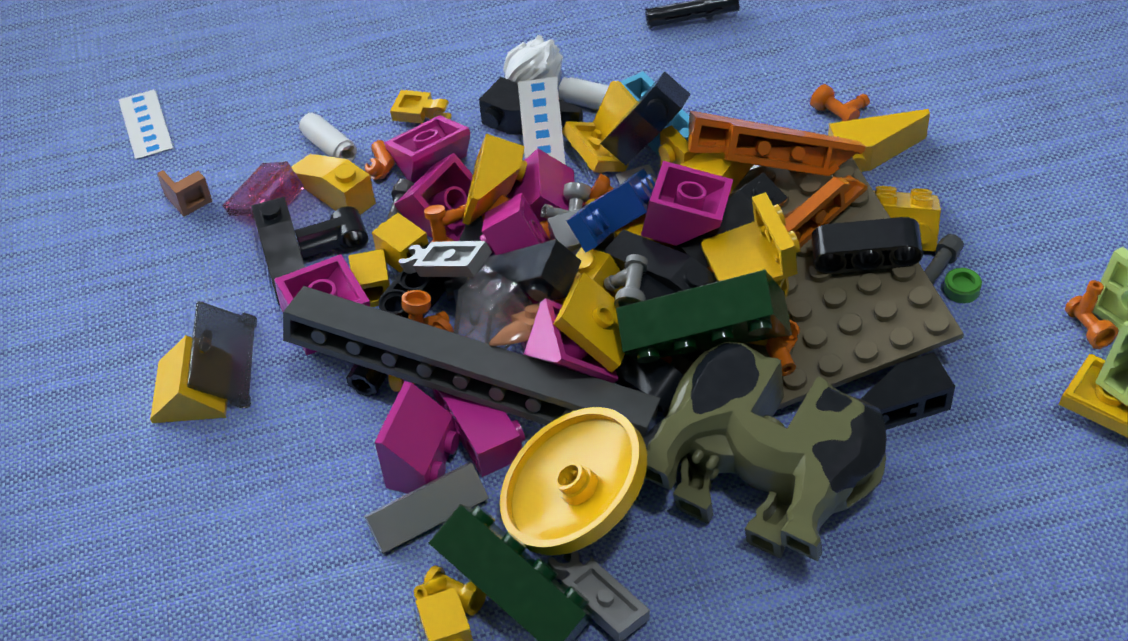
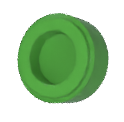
[943,268,982,303]

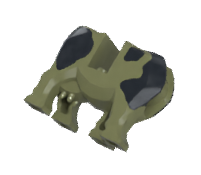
[643,342,887,562]

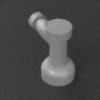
[541,182,591,219]
[604,254,648,308]

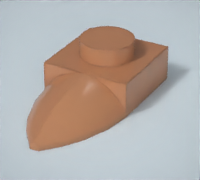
[489,303,540,346]

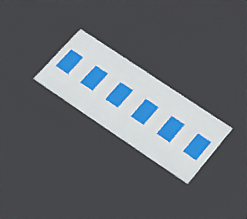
[518,77,566,165]
[118,89,173,159]

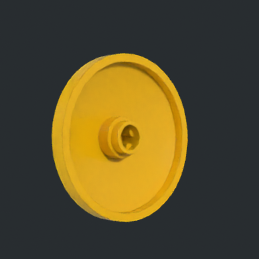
[500,407,647,556]

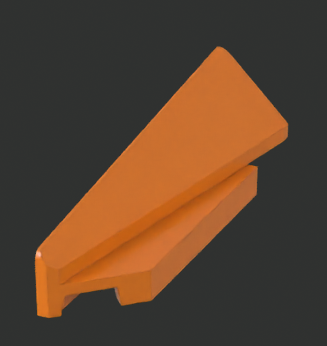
[688,111,866,176]

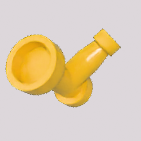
[414,565,487,616]

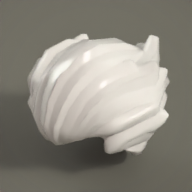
[503,35,563,87]

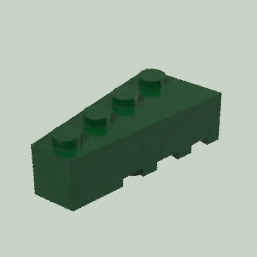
[616,270,792,363]
[429,504,594,641]

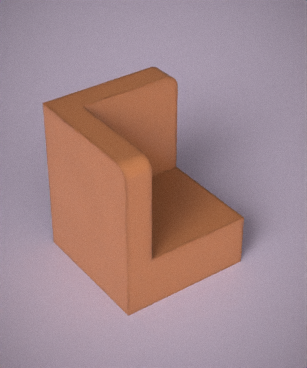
[157,170,212,217]

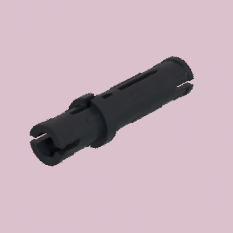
[645,0,740,28]

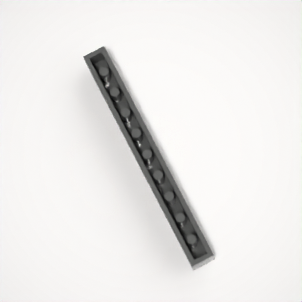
[283,286,660,438]

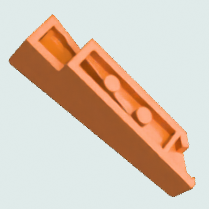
[784,175,868,248]

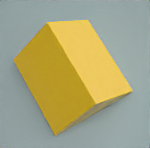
[150,335,232,423]

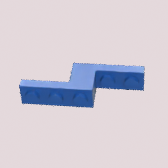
[566,169,657,253]

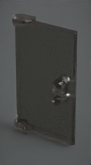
[187,301,257,408]

